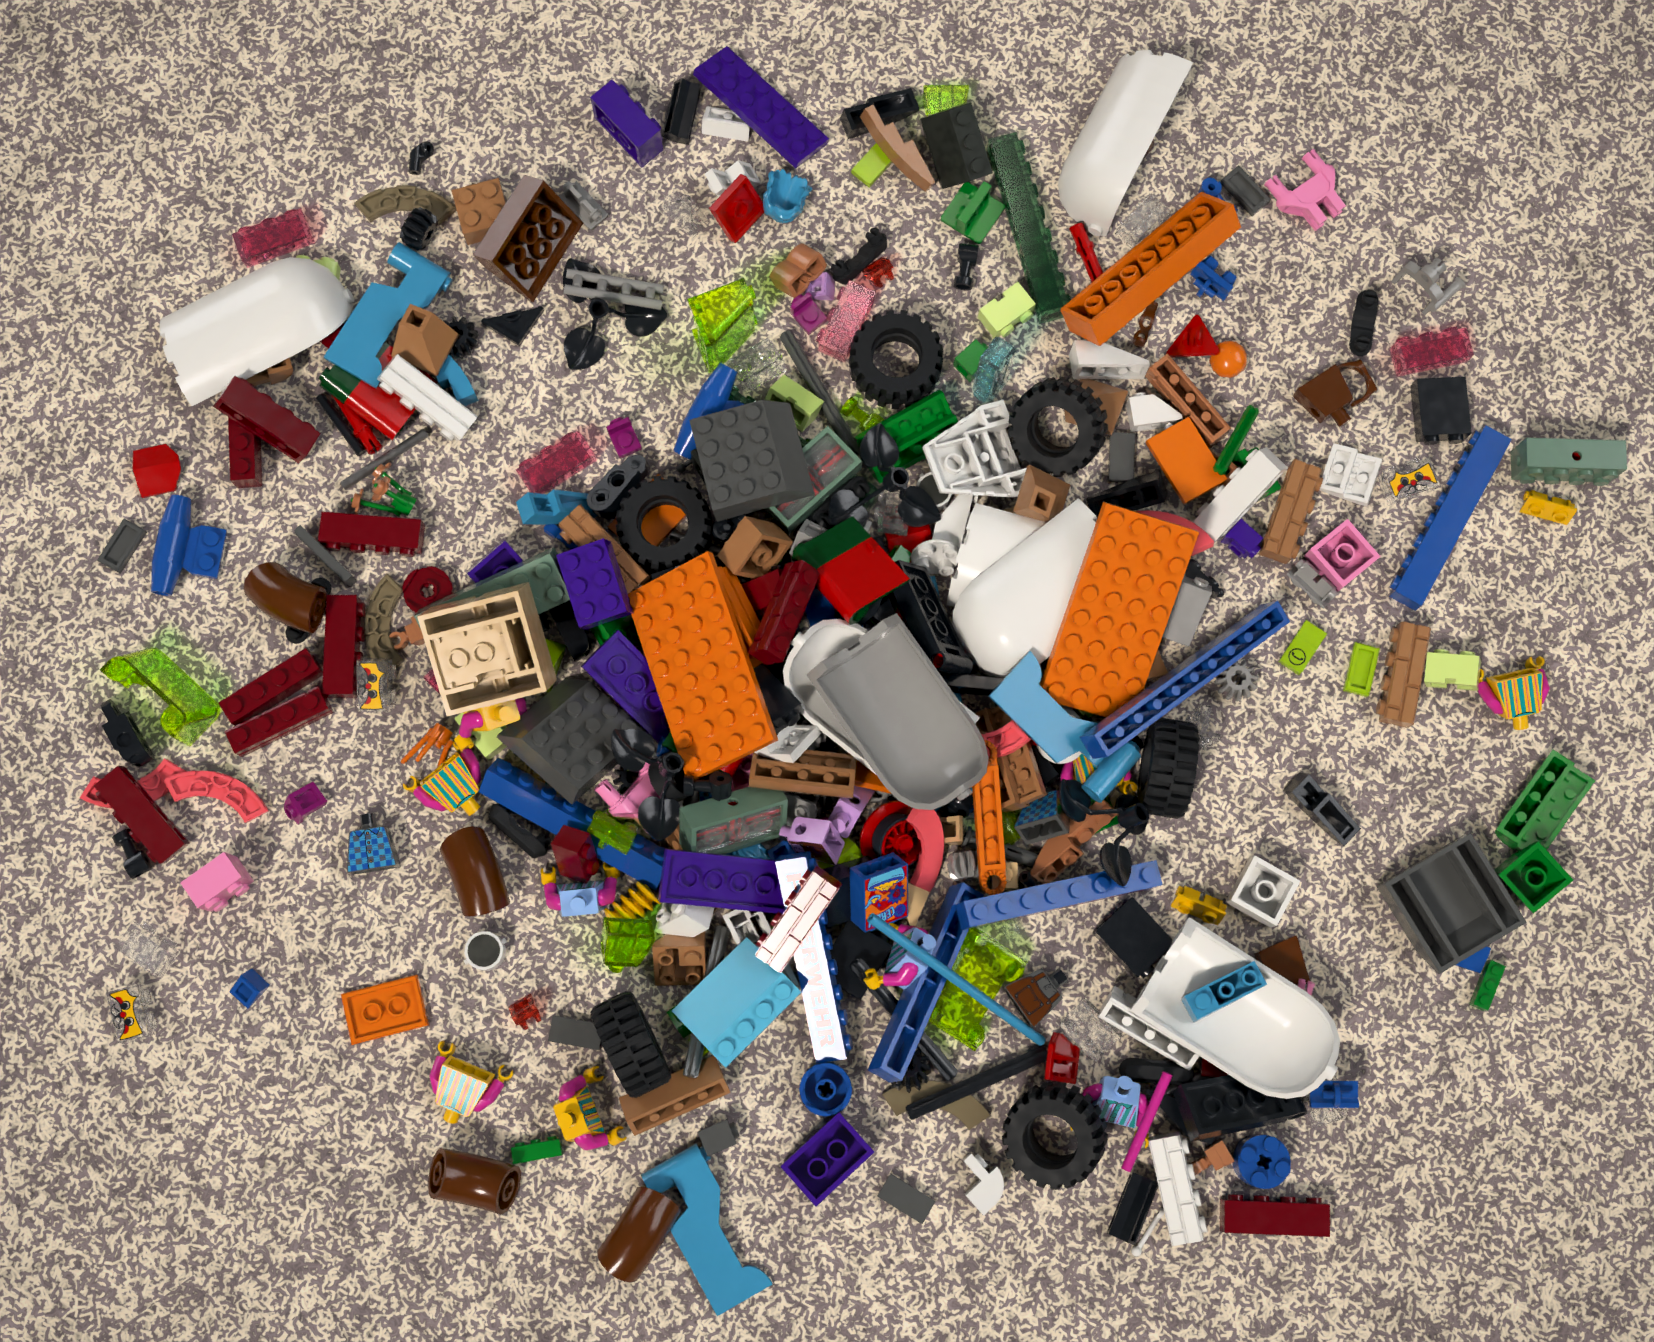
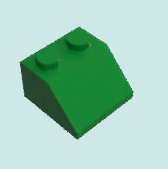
[1494,841,1573,914]

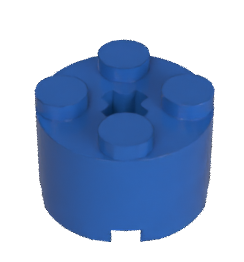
[799,1062,852,1116]
[1232,1134,1291,1189]

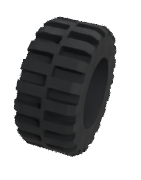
[849,310,943,409]
[1008,377,1108,477]
[616,476,712,574]
[1137,718,1199,819]
[590,991,671,1098]
[1002,1081,1108,1190]

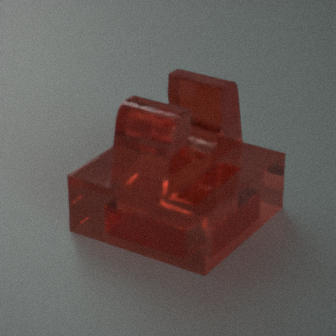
[862,257,894,288]
[508,994,541,1030]

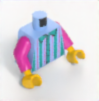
[540,862,620,917]
[863,923,936,990]
[1070,1076,1149,1148]

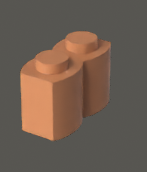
[769,243,827,298]

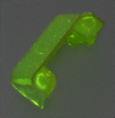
[687,278,758,373]
[100,647,221,747]
[928,928,1028,1051]

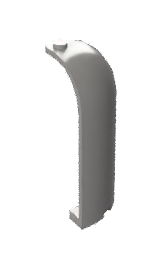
[806,613,989,810]

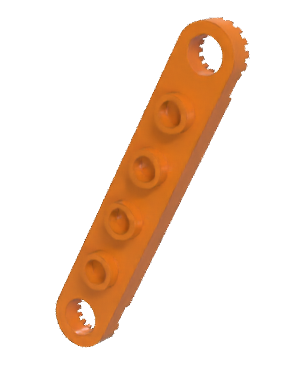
[972,740,1007,895]

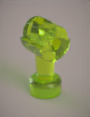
[840,397,884,432]

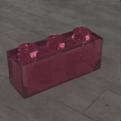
[232,209,316,268]
[816,280,876,363]
[1389,327,1474,377]
[516,430,597,494]

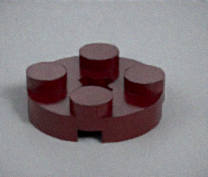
[403,566,454,613]

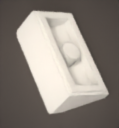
[702,106,751,141]

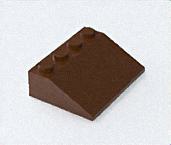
[473,175,583,302]

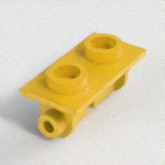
[1519,490,1577,525]
[1170,885,1227,925]

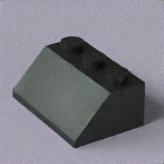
[920,102,993,189]

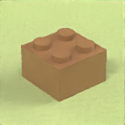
[451,178,506,245]
[717,516,793,579]

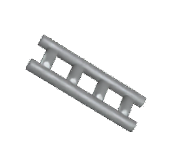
[563,268,664,310]

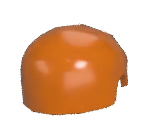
[1209,341,1247,378]

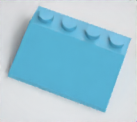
[672,937,802,1068]

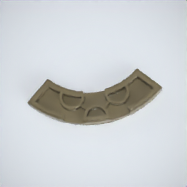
[354,185,457,225]
[364,573,404,678]
[882,1081,990,1130]

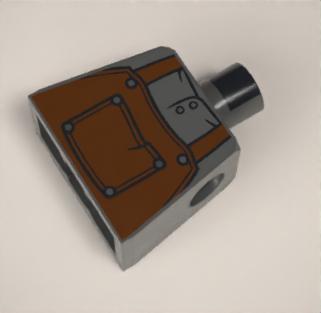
[1003,968,1068,1028]

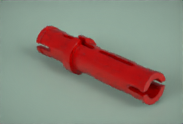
[1069,223,1103,282]
[331,395,382,455]

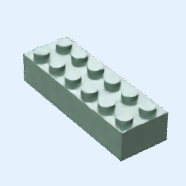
[414,547,570,629]

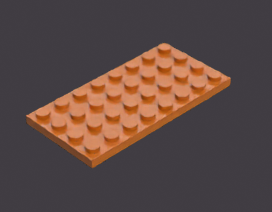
[1040,502,1199,717]
[628,551,778,781]

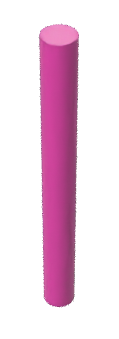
[1121,1071,1173,1172]

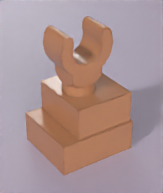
[389,616,425,650]
[1190,1138,1235,1175]

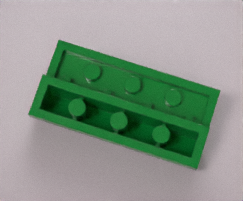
[855,389,958,484]
[1495,750,1596,851]

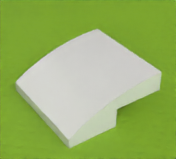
[1319,443,1382,507]
[754,723,821,763]

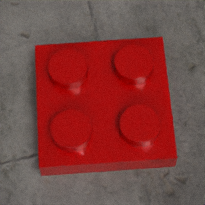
[709,174,764,243]

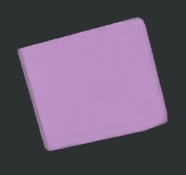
[805,272,835,300]

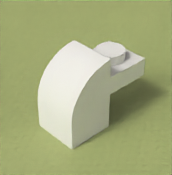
[705,160,761,198]
[962,1153,1004,1216]

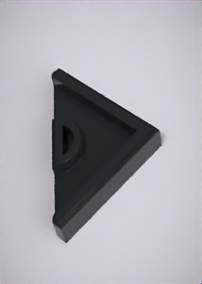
[481,306,544,347]

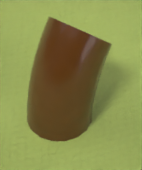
[243,562,326,633]
[440,826,510,916]
[428,1148,521,1215]
[597,1187,681,1283]

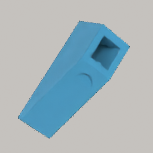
[1181,961,1267,1023]

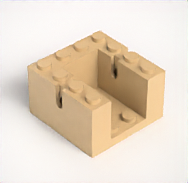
[417,582,557,716]

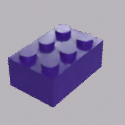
[590,79,663,168]
[556,538,633,630]
[780,1112,874,1207]

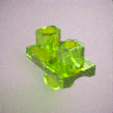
[587,809,638,855]

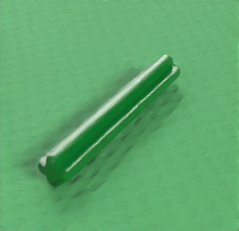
[1213,405,1259,475]

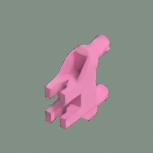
[1264,149,1346,231]
[594,762,660,834]

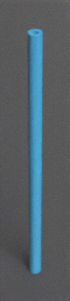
[867,913,1046,1046]

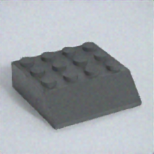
[689,400,815,522]
[497,678,645,804]
[1376,833,1527,974]

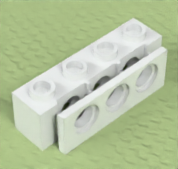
[723,909,799,987]

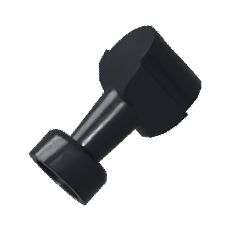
[953,243,978,291]
[683,770,732,801]
[112,828,152,879]

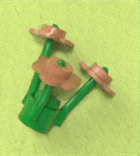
[351,462,417,517]

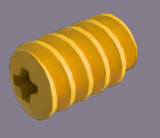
[604,881,661,936]

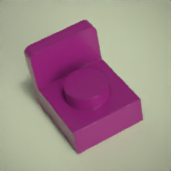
[790,292,828,335]
[606,417,642,459]
[284,781,327,825]

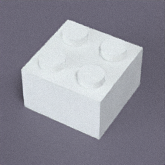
[1225,856,1300,928]

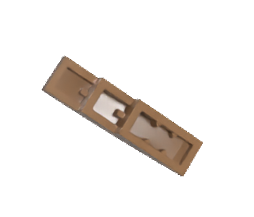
[860,105,935,192]

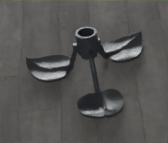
[563,258,667,370]
[828,423,941,527]
[611,729,710,841]
[1059,779,1149,886]

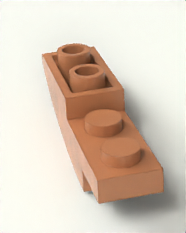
[1031,800,1118,884]

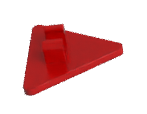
[1166,315,1220,358]

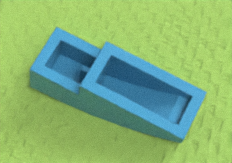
[436,355,479,406]
[516,489,597,525]

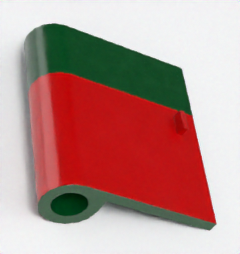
[318,342,438,441]
[792,516,910,625]

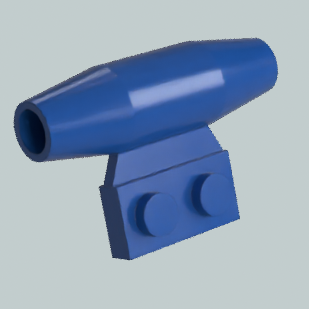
[673,362,745,460]
[151,495,227,596]

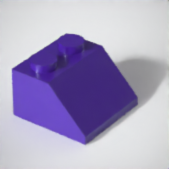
[466,539,523,583]

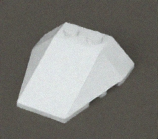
[922,400,1027,497]

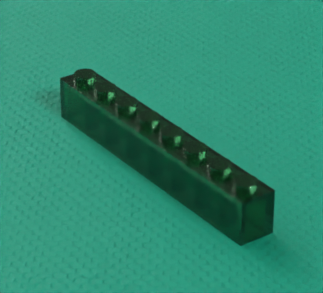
[987,132,1071,324]

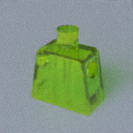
[922,85,969,116]
[600,917,655,973]

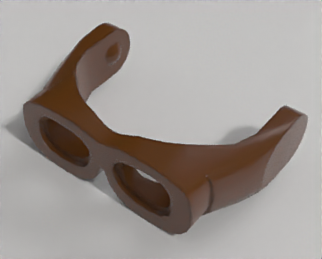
[1133,301,1158,348]
[1338,359,1377,408]

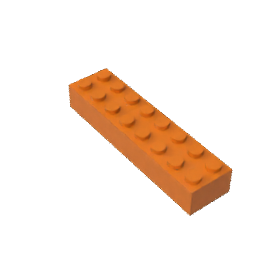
[1060,192,1241,346]

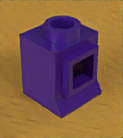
[1221,519,1263,559]

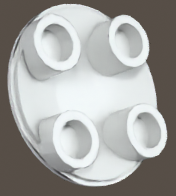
[911,539,959,576]

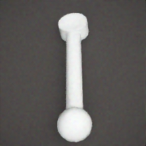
[1131,1208,1164,1257]

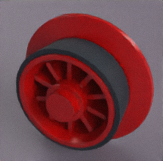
[860,801,922,867]

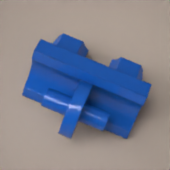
[1190,256,1237,301]
[1309,1081,1359,1108]

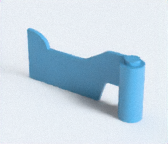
[324,242,453,389]
[989,651,1141,803]
[641,1143,773,1316]

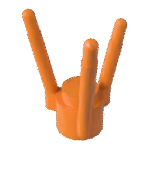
[401,723,453,767]

